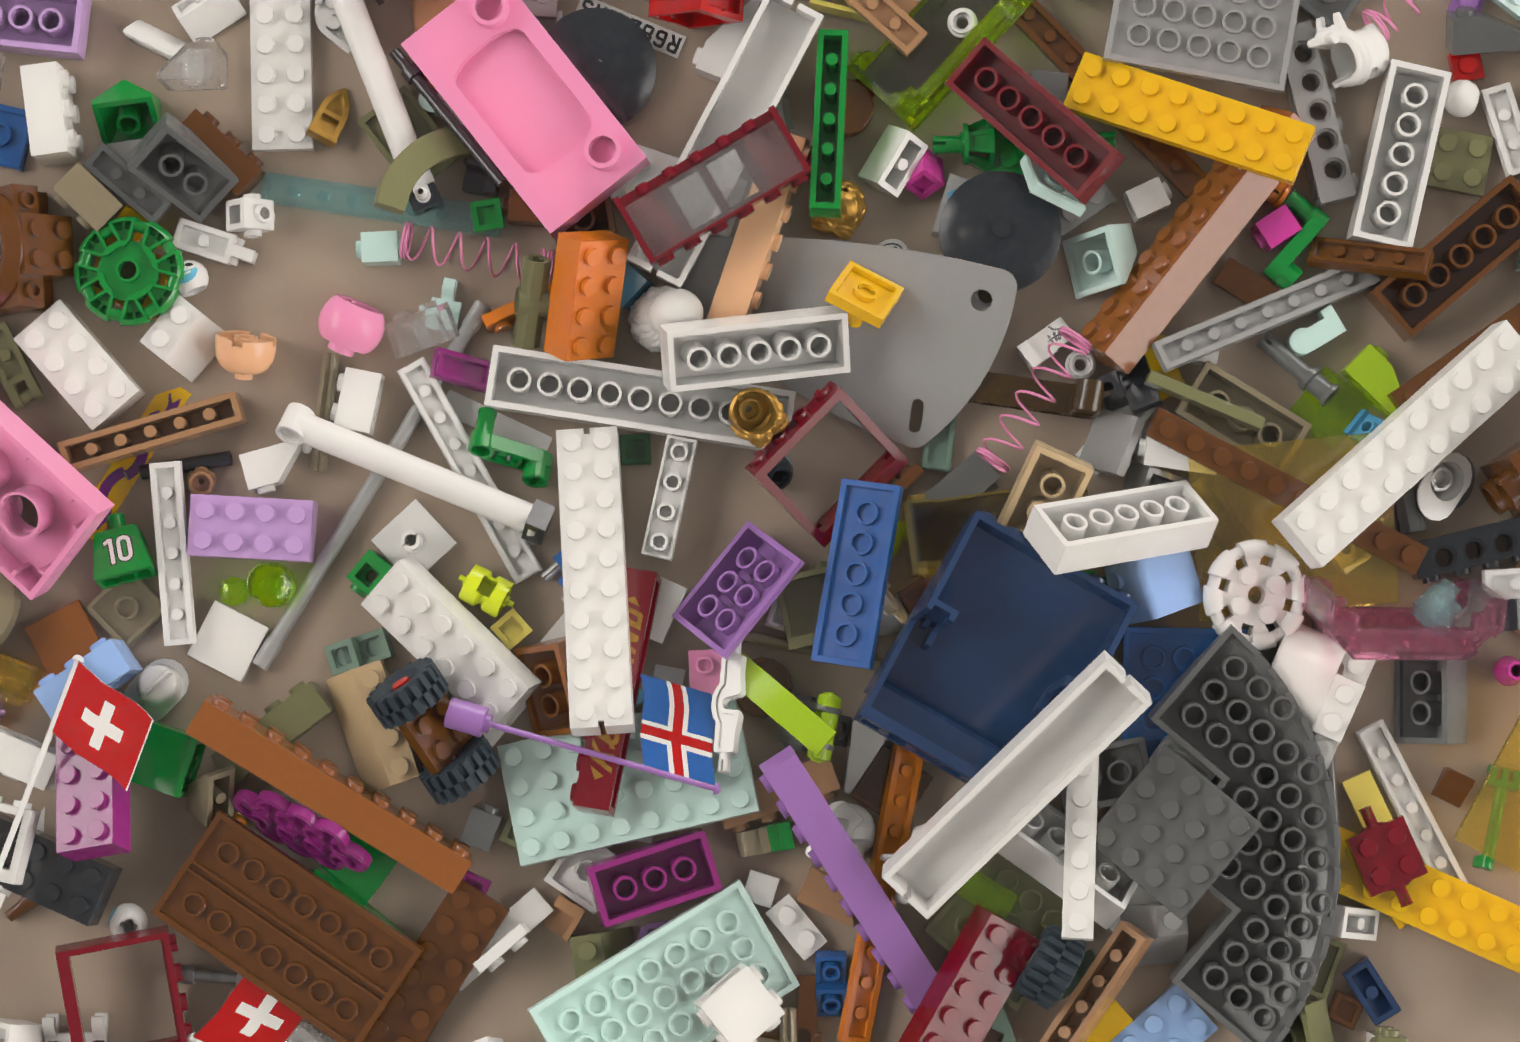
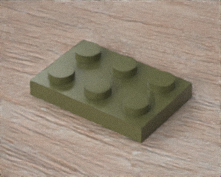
[357,85,461,178]

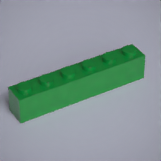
[809,29,849,218]

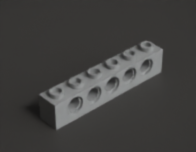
[1285,20,1359,208]

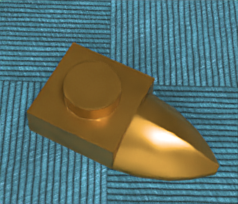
[305,88,350,148]

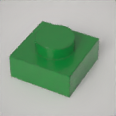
[469,198,505,234]

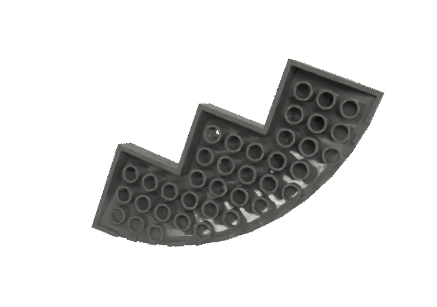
[1147,624,1341,1042]

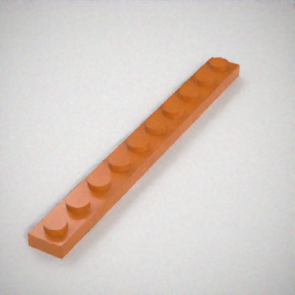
[837,742,924,1042]

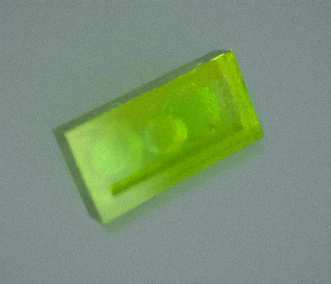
[955,871,1019,919]

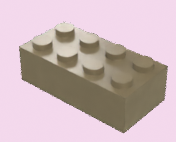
[1172,361,1312,472]

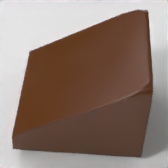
[1431,767,1475,808]

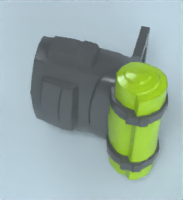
[778,692,852,763]

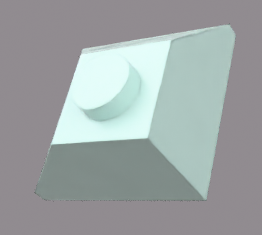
[1062,223,1137,299]

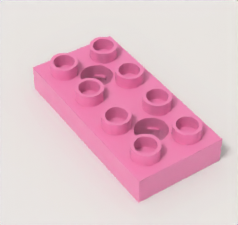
[0,401,114,600]

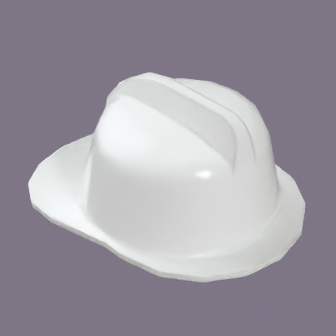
[1417,452,1472,521]
[124,658,189,722]

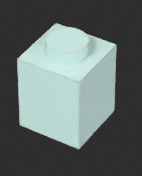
[356,230,402,267]

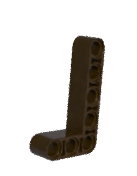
[967,372,1105,419]

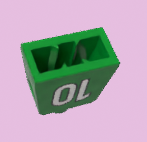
[93,513,158,590]

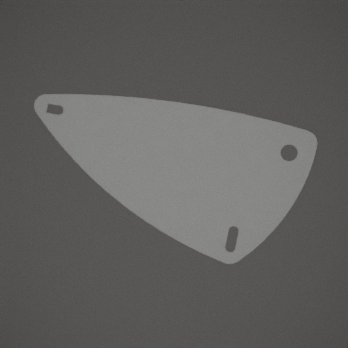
[677,237,1017,448]

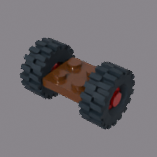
[366,657,501,805]

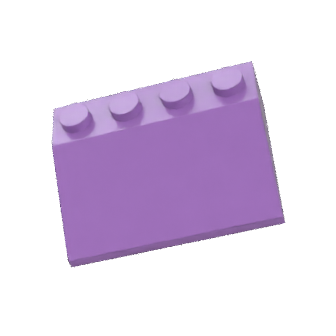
[672,521,805,660]

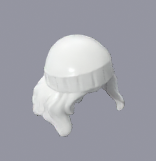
[627,285,703,353]

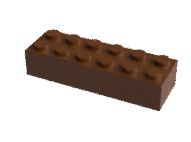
[1365,174,1520,342]

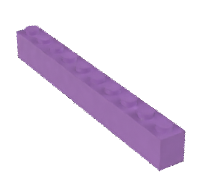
[759,746,937,1014]

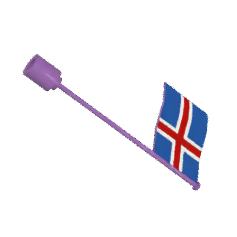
[444,674,721,795]

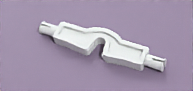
[711,642,747,774]

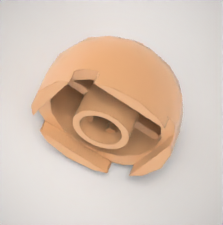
[215,330,277,380]

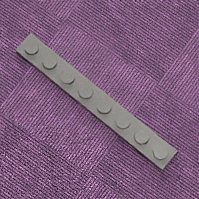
[1151,269,1380,373]

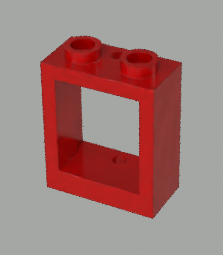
[648,0,744,29]

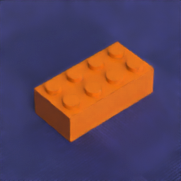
[543,230,629,361]

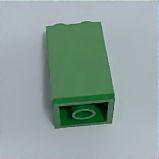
[131,721,206,798]

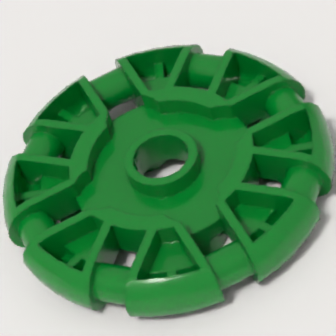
[74,216,185,326]

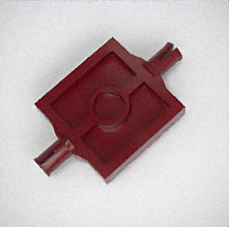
[1345,805,1428,908]

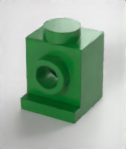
[346,549,393,598]

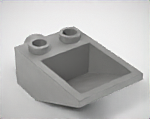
[843,720,887,795]

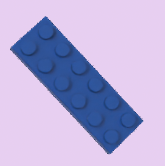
[811,478,904,670]

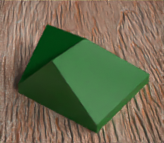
[91,79,162,144]

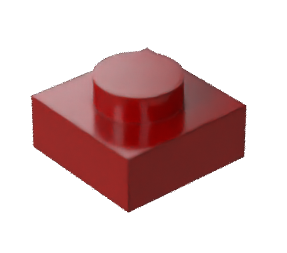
[1447,53,1485,82]

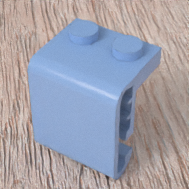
[1103,551,1203,625]

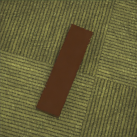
[1306,236,1434,281]

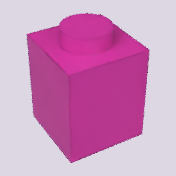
[1250,204,1302,253]

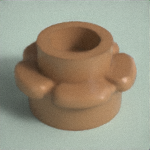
[186,466,217,495]

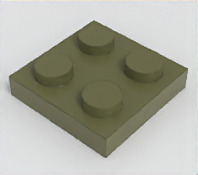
[1426,127,1494,198]

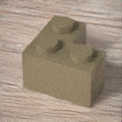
[52,161,123,231]

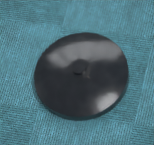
[548,7,657,124]
[939,171,1061,293]

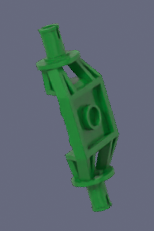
[932,119,1116,176]

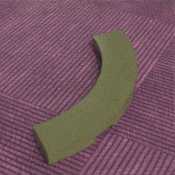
[373,125,490,215]

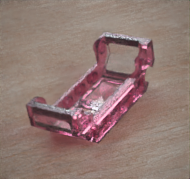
[1302,577,1508,660]

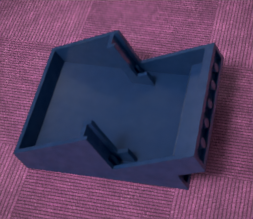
[853,511,1139,784]

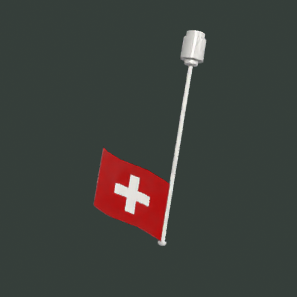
[0,655,154,910]
[187,978,302,1042]

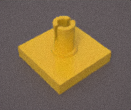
[824,260,904,328]

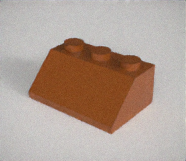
[513,637,572,737]

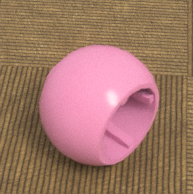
[318,294,385,357]

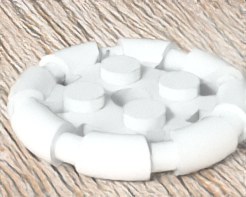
[1203,539,1309,651]

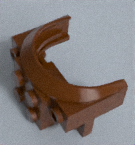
[0,183,75,317]

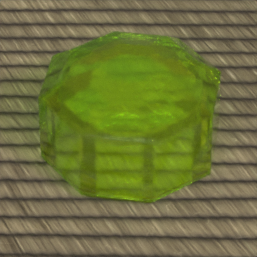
[218,576,251,607]

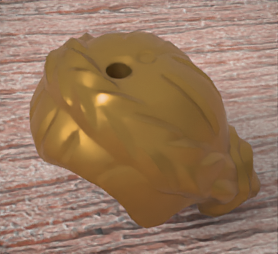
[811,179,867,241]
[728,388,789,448]

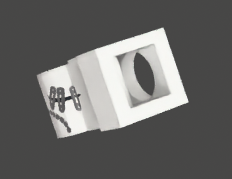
[1015,317,1069,371]

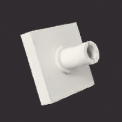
[371,499,458,571]

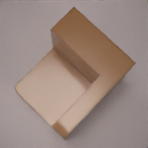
[543,893,587,942]

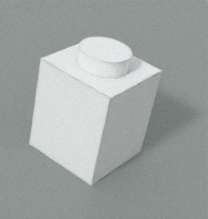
[1122,177,1172,223]

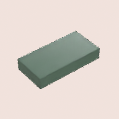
[920,414,958,473]

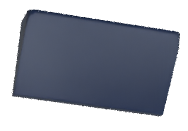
[1342,955,1402,1027]

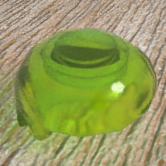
[246,562,297,608]

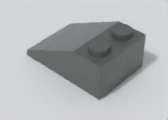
[127,112,239,223]
[1059,736,1149,814]

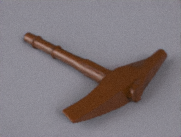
[759,975,822,1042]

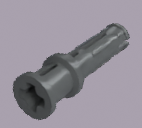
[1256,331,1341,408]

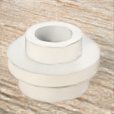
[947,8,978,39]
[1065,350,1096,379]

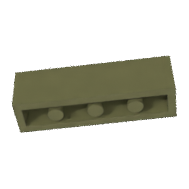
[211,681,335,785]

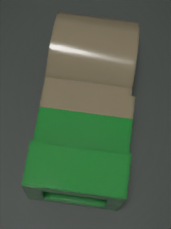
[735,820,795,857]

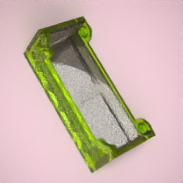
[848,0,1034,132]

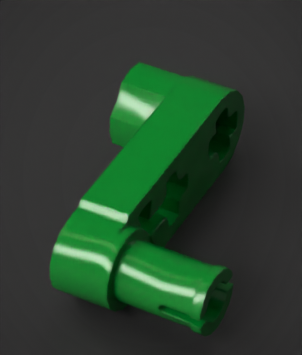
[1263,189,1331,289]
[468,407,553,488]

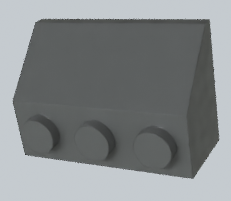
[1394,651,1467,744]

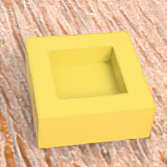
[490,608,534,651]

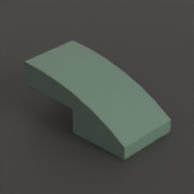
[324,627,396,676]

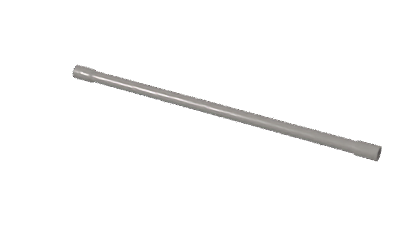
[252,300,491,671]

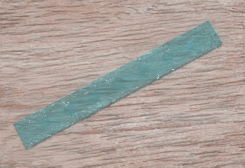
[261,171,504,238]

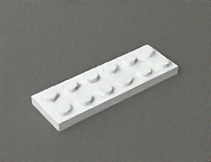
[250,0,314,152]

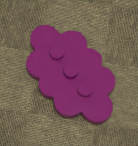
[232,789,373,873]

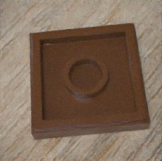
[849,745,934,815]

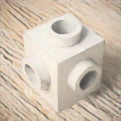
[226,193,275,238]

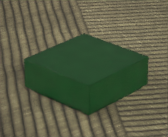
[619,434,651,466]

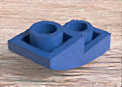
[815,950,847,1017]

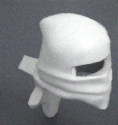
[1307,12,1390,88]

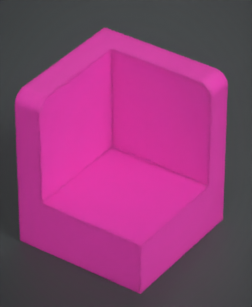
[904,148,945,200]

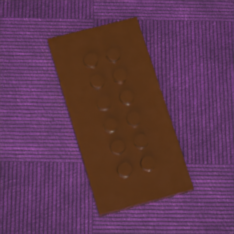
[151,810,424,1042]

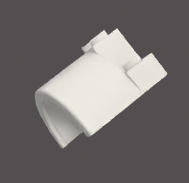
[1271,624,1377,770]

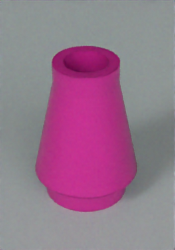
[1493,656,1520,686]

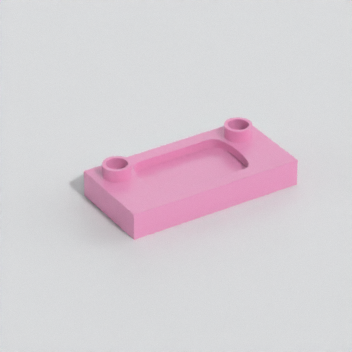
[400,0,650,239]

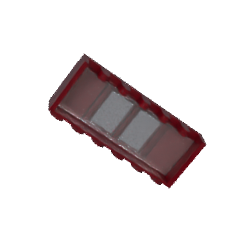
[613,105,811,267]

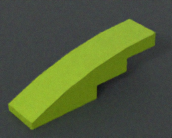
[742,653,837,756]

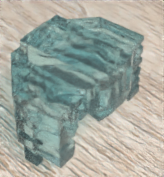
[1410,578,1463,638]

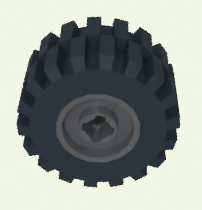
[1014,923,1086,1010]

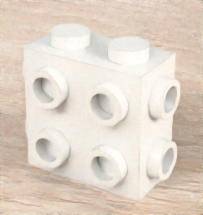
[693,963,785,1042]

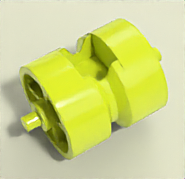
[458,564,515,618]

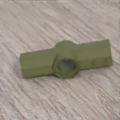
[513,254,551,350]

